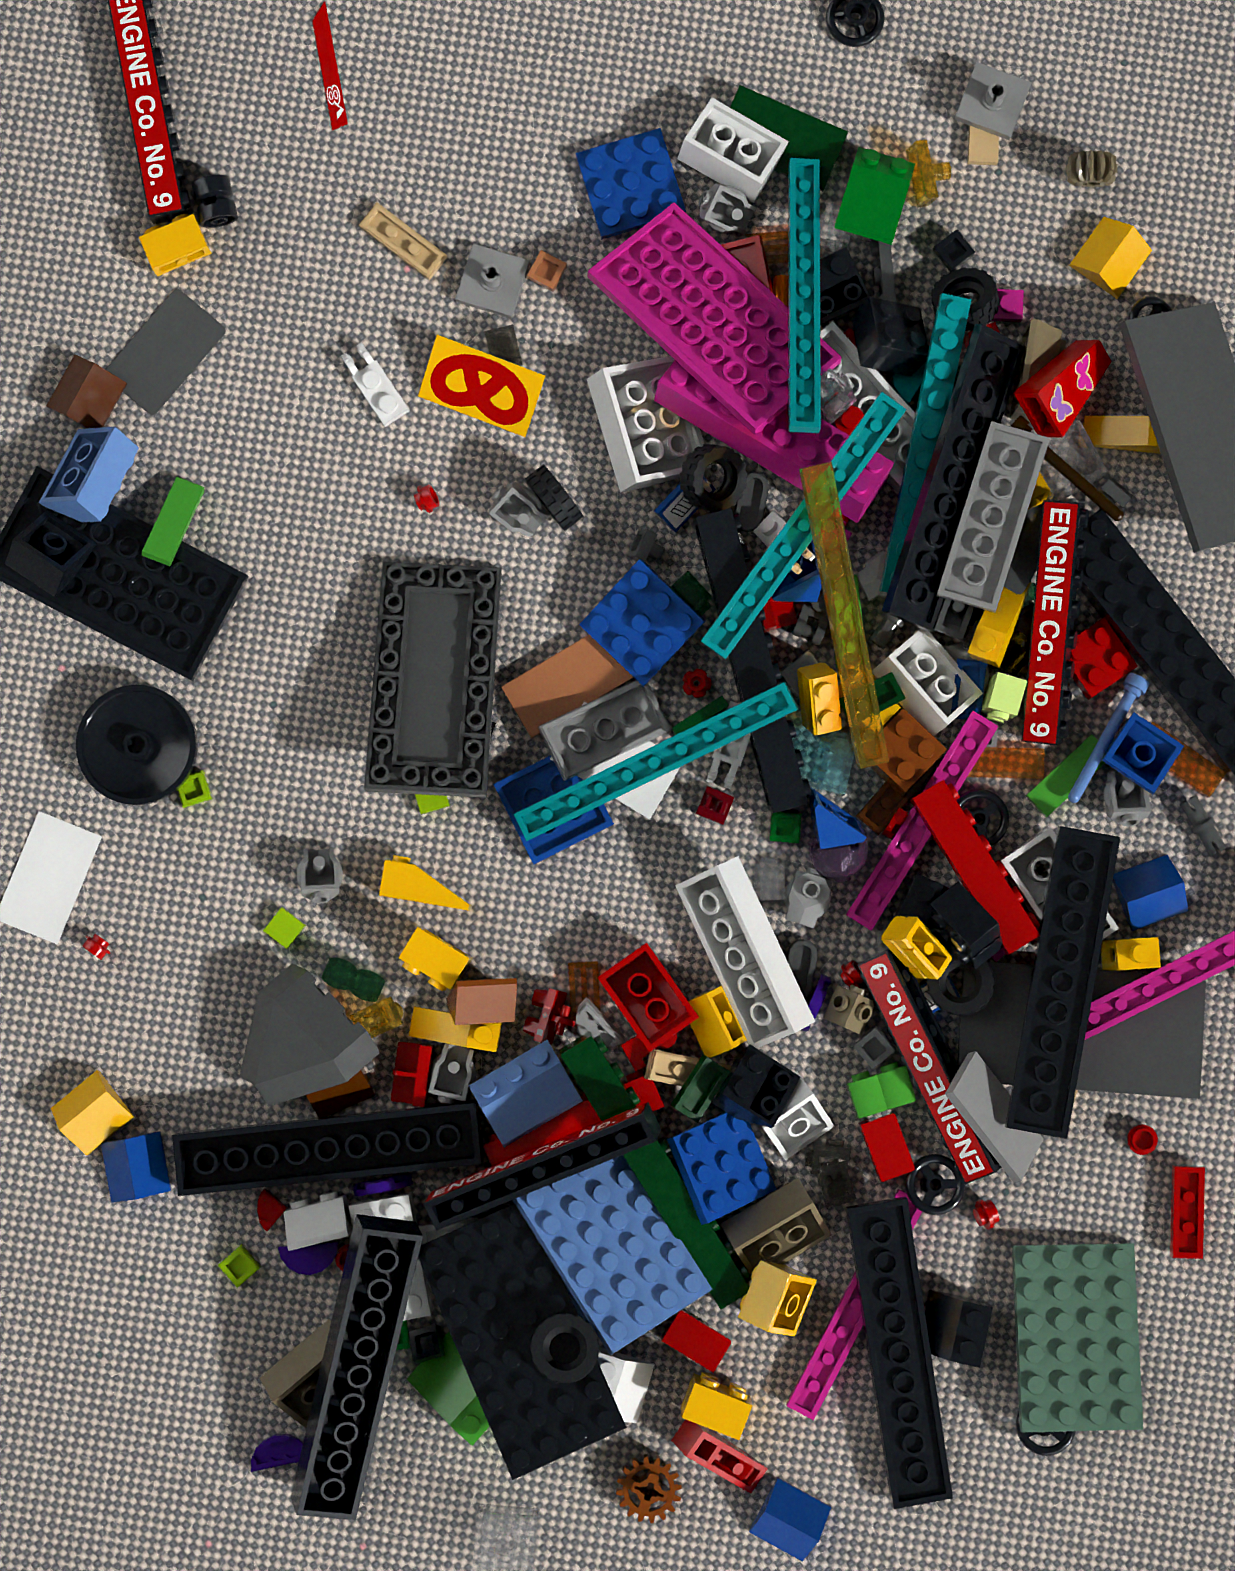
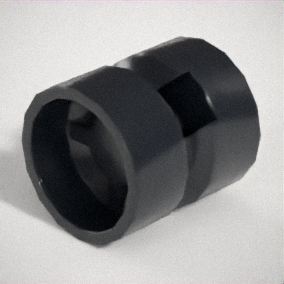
[191,175,238,228]

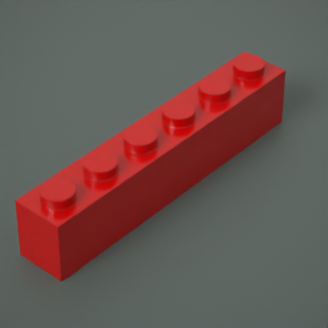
[910,780,1040,955]
[483,1069,665,1166]

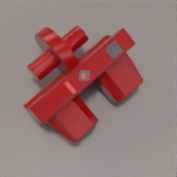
[523,988,576,1045]

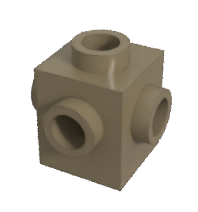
[823,985,875,1035]

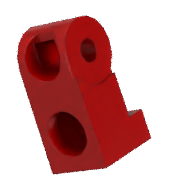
[620,1034,677,1072]

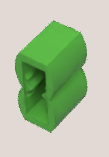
[846,1062,917,1119]

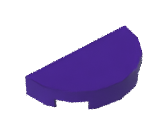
[801,973,832,1032]
[352,1173,413,1196]
[278,1241,339,1275]
[251,1434,303,1472]

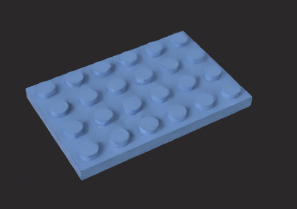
[513,1155,712,1356]

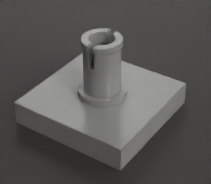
[954,62,1032,140]
[455,243,530,319]

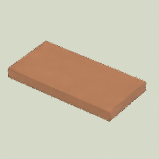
[501,635,634,739]

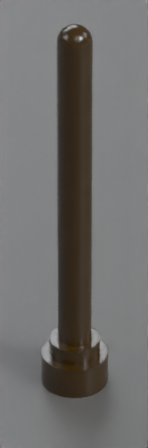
[1011,415,1124,521]

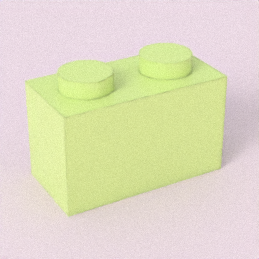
[981,672,1027,723]

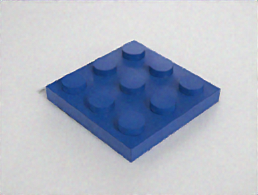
[576,128,686,240]
[579,559,706,687]
[493,755,614,865]
[667,1112,777,1225]

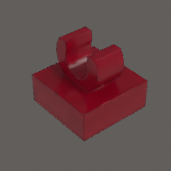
[696,786,735,825]

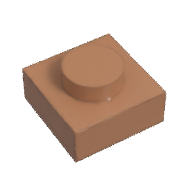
[527,250,567,292]

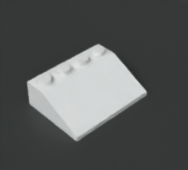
[587,356,712,493]

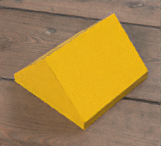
[1069,217,1152,299]
[51,1070,134,1155]

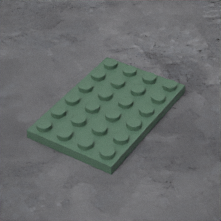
[1012,1243,1143,1432]

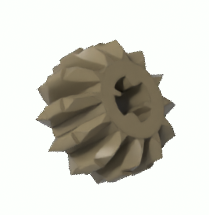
[1066,150,1118,188]

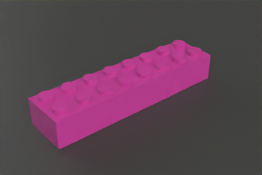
[654,360,894,523]

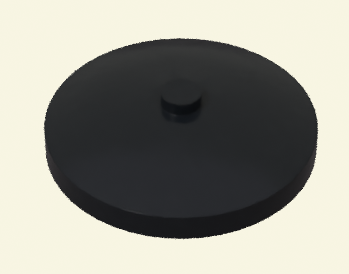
[76,685,198,805]

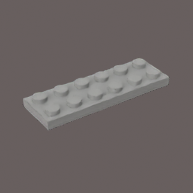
[937,421,1050,613]

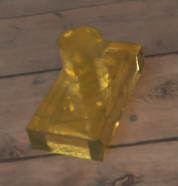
[906,140,951,208]
[349,996,403,1038]

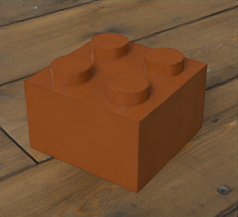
[858,708,947,797]

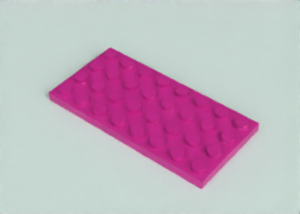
[587,202,842,435]

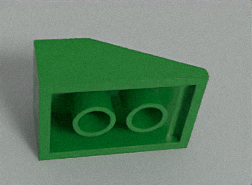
[834,147,915,245]

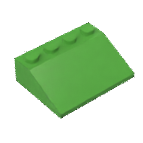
[407,1332,490,1446]

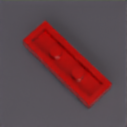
[1170,1165,1205,1259]

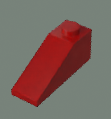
[671,1419,768,1494]

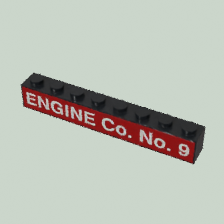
[108,0,191,224]
[1021,500,1089,745]
[858,949,1002,1184]
[423,1102,661,1231]

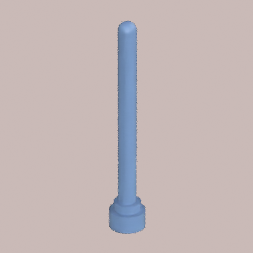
[1068,673,1150,803]

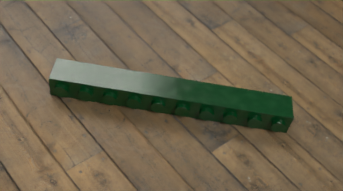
[559,1031,751,1310]

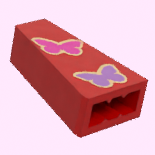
[1014,340,1112,438]

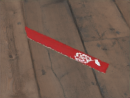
[312,1,348,131]

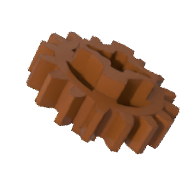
[616,1454,682,1523]

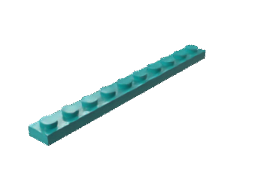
[788,158,821,433]
[879,293,972,593]
[700,392,907,659]
[514,682,798,841]

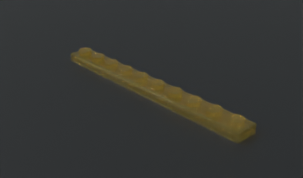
[799,462,889,769]

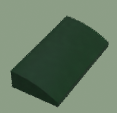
[730,85,848,192]

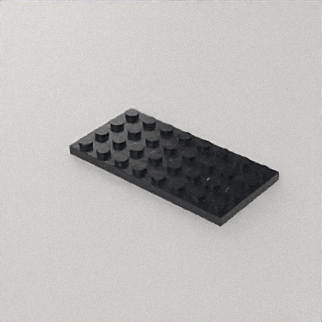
[0,466,249,681]
[418,1203,627,1480]

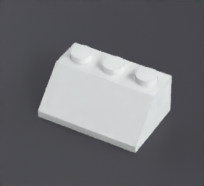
[677,98,789,203]
[872,629,983,736]

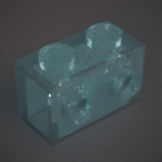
[810,731,859,797]

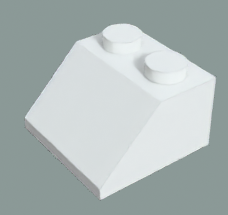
[762,1071,835,1160]
[284,1191,353,1251]
[597,1347,655,1423]

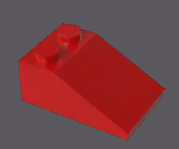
[597,943,699,1052]

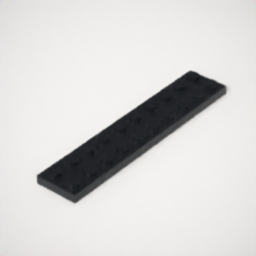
[882,324,1025,632]
[1005,826,1120,1139]
[846,1196,953,1509]

